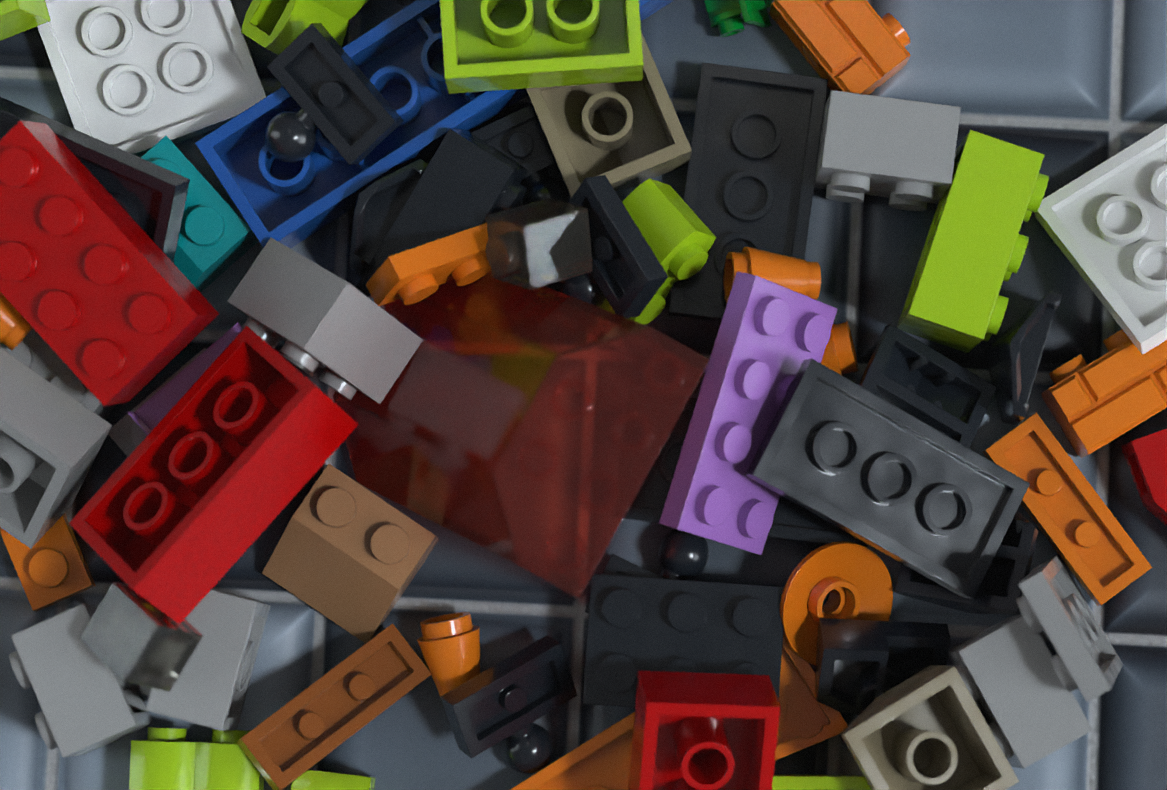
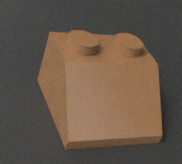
[262,463,440,644]

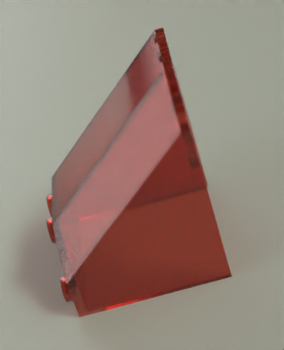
[333,266,710,605]

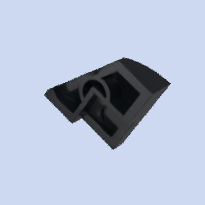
[815,618,951,715]

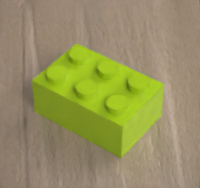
[440,0,644,94]
[897,130,1049,353]

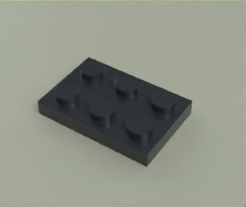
[583,574,784,707]

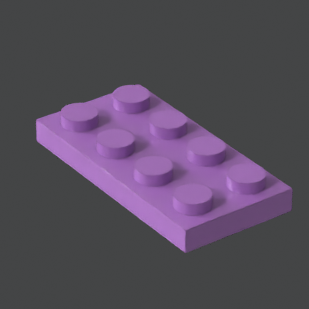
[659,271,837,555]

